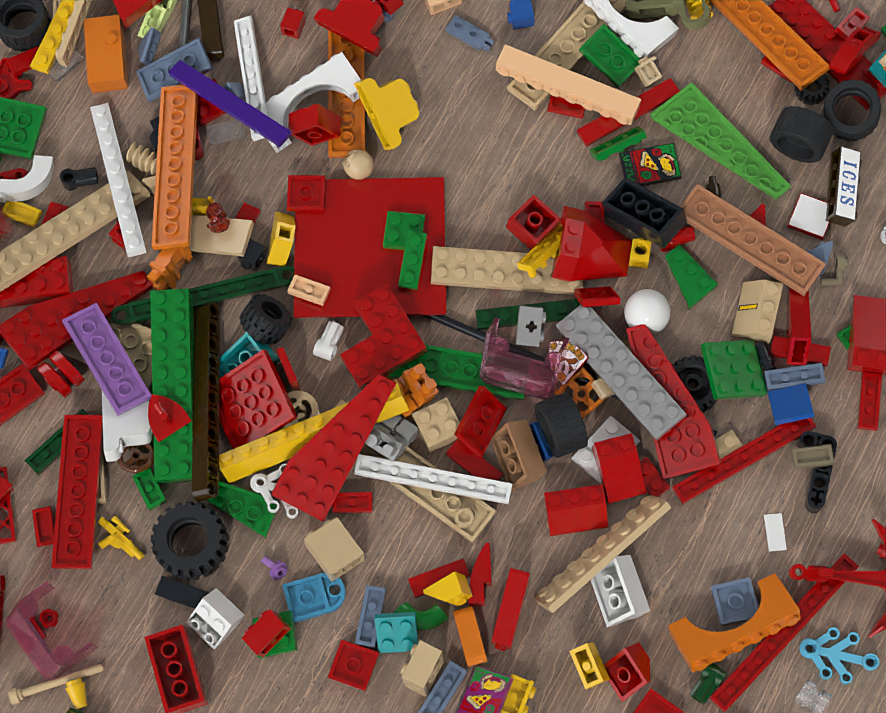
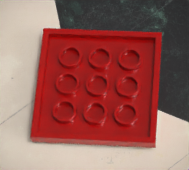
[219,349,298,449]

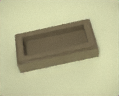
[791,444,834,470]

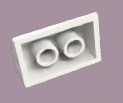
[591,555,650,627]

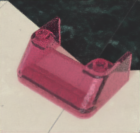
[480,318,570,400]
[6,581,98,680]

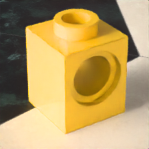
[629,237,652,269]

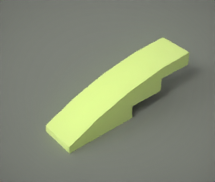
[137,0,178,38]

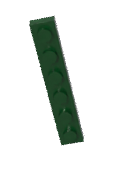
[475,299,581,330]

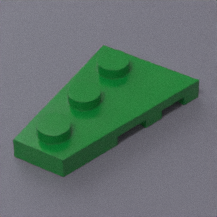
[665,244,718,310]

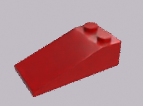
[847,295,886,375]

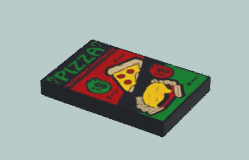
[619,143,682,186]

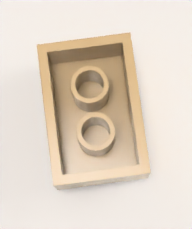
[400,640,445,697]

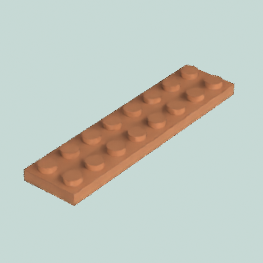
[680,184,826,296]

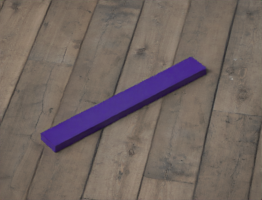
[168,60,292,147]

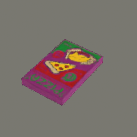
[457,666,514,713]

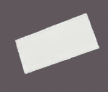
[764,513,787,552]

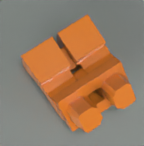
[394,364,439,419]

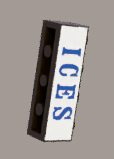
[826,146,862,227]

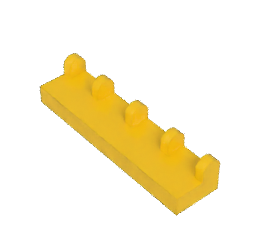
[517,224,563,278]

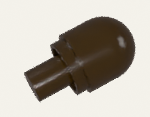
[706,176,721,198]

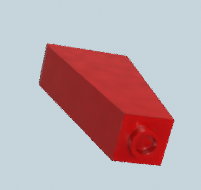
[113,0,162,28]
[787,288,812,365]
[491,568,530,651]

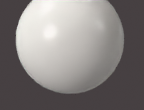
[624,289,670,334]

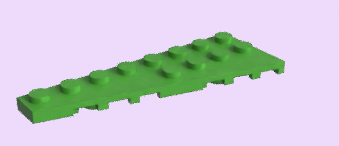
[650,82,791,200]

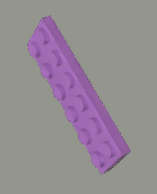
[62,303,151,416]

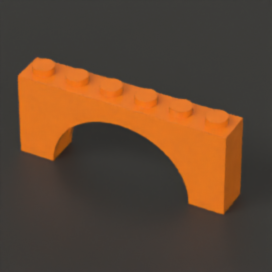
[668,573,801,673]

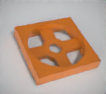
[554,367,608,419]

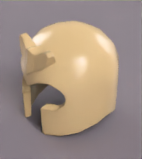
[342,150,374,180]

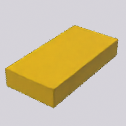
[1,201,43,228]

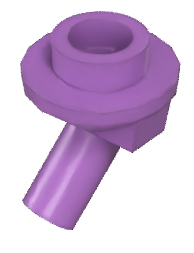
[261,555,288,580]

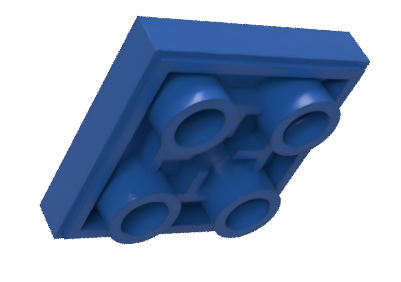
[767,383,814,425]

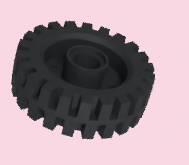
[672,356,718,413]

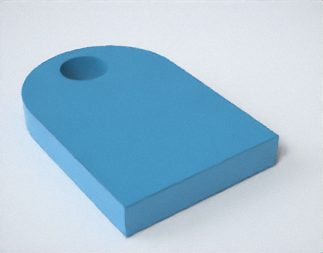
[282,573,346,623]

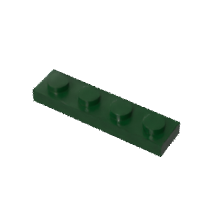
[24,408,88,476]

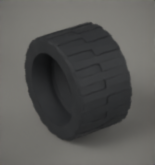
[0,0,51,52]
[824,79,881,141]
[769,106,834,163]
[535,392,588,458]

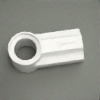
[313,321,344,361]

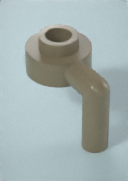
[820,253,849,286]

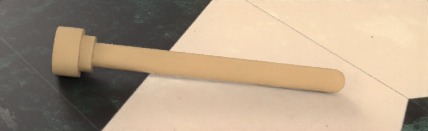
[8,664,104,705]

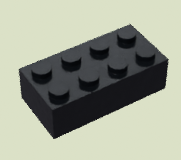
[602,177,687,249]

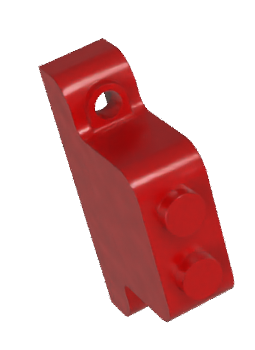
[313,0,385,57]

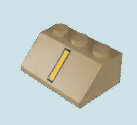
[731,280,783,344]

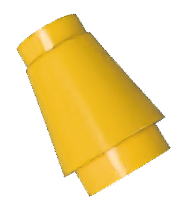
[65,678,87,710]

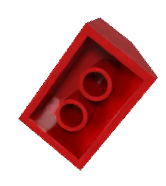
[544,484,609,536]

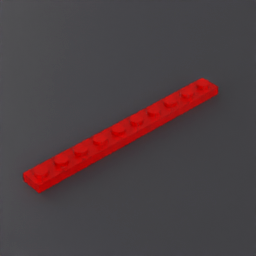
[709,553,860,713]

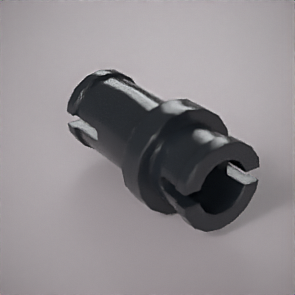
[755,342,776,371]

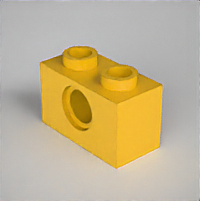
[569,642,610,689]

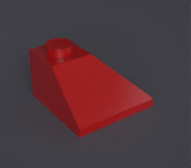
[604,642,650,702]

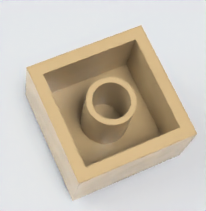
[412,397,460,453]

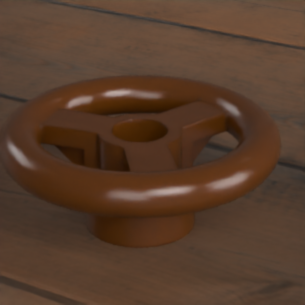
[117,443,154,473]

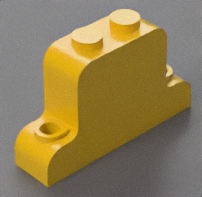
[353,78,419,150]

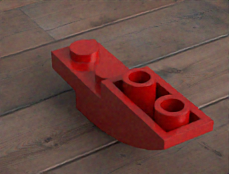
[829,26,881,74]

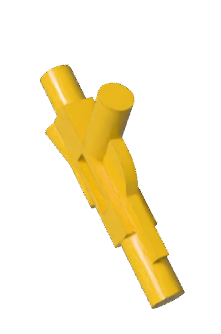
[98,515,145,561]

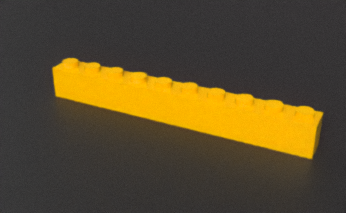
[219,382,409,483]

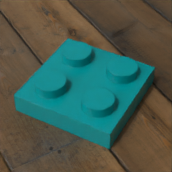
[375,612,418,653]

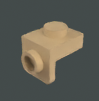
[634,56,662,87]

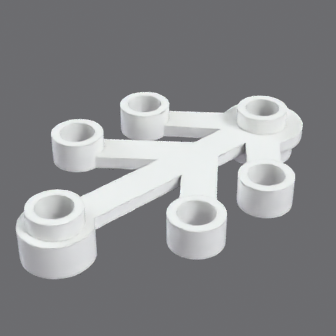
[250,464,298,519]

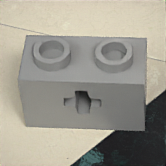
[515,305,546,347]

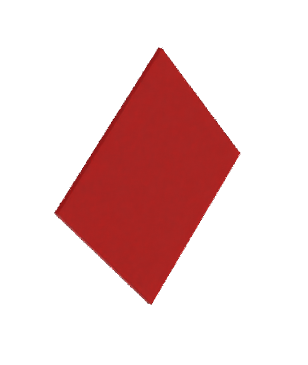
[294,177,446,318]

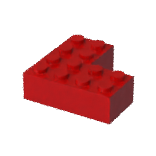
[340,283,427,391]

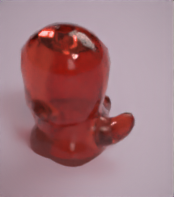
[206,202,230,233]

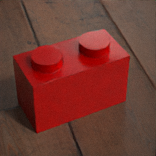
[242,609,292,657]

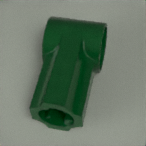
[689,663,727,705]

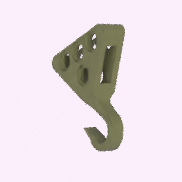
[625,0,711,30]

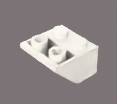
[186,588,245,650]

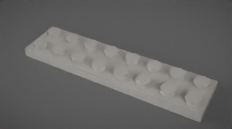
[556,305,687,441]

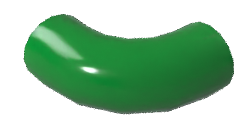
[393,602,448,631]

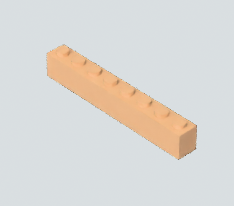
[496,44,641,125]

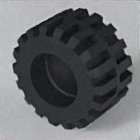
[239,294,292,345]

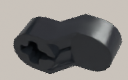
[149,116,159,154]

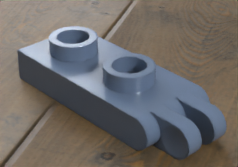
[446,15,494,51]

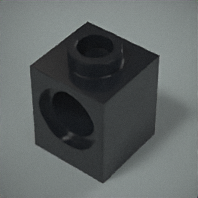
[238,238,268,271]

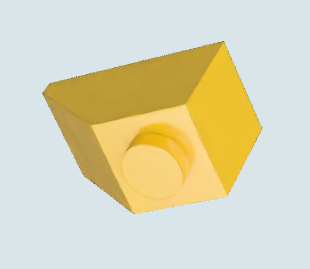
[423,572,472,606]

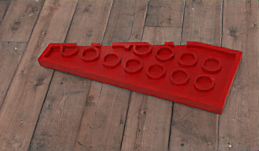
[0,270,154,370]
[626,324,721,479]
[271,374,396,522]

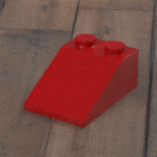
[592,433,646,504]

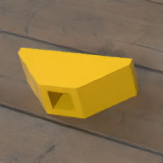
[267,211,296,267]

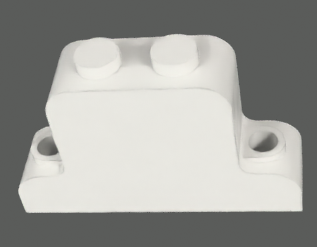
[102,391,153,462]

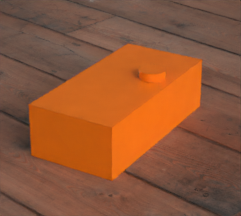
[84,15,128,93]

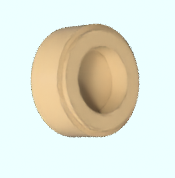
[454,508,474,528]

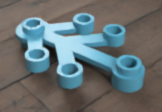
[799,627,879,685]

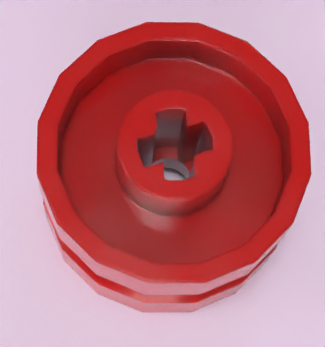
[36,350,85,398]

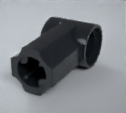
[60,167,98,191]

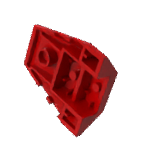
[551,206,633,282]

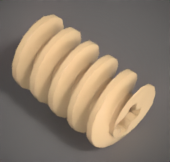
[126,142,157,176]

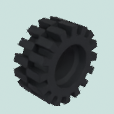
[794,74,830,105]

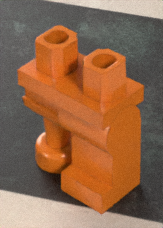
[147,246,193,290]

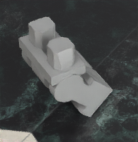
[365,415,419,461]

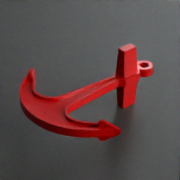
[789,519,886,638]

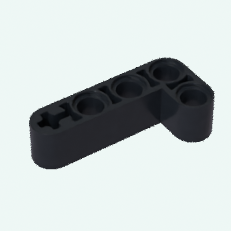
[797,431,837,513]

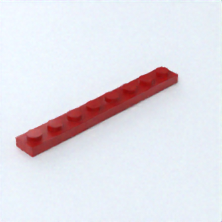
[672,418,817,505]

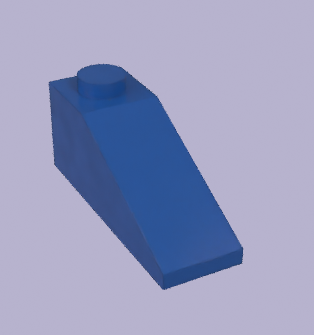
[507,0,534,30]

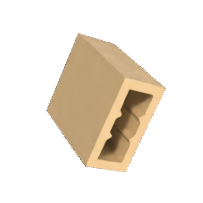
[304,517,364,582]

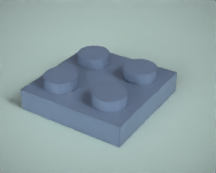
[710,577,759,626]

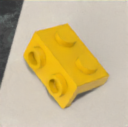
[501,674,537,713]

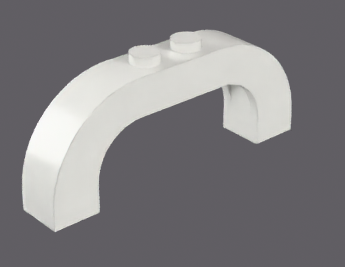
[0,155,55,202]

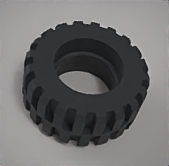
[150,501,229,580]

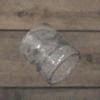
[794,679,833,713]

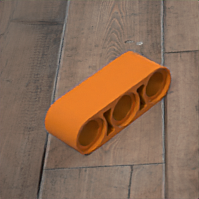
[453,606,487,667]

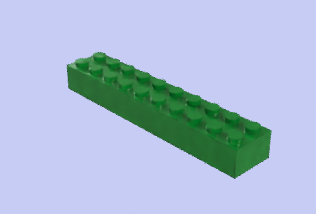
[150,288,194,484]

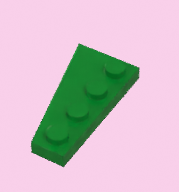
[206,481,280,539]

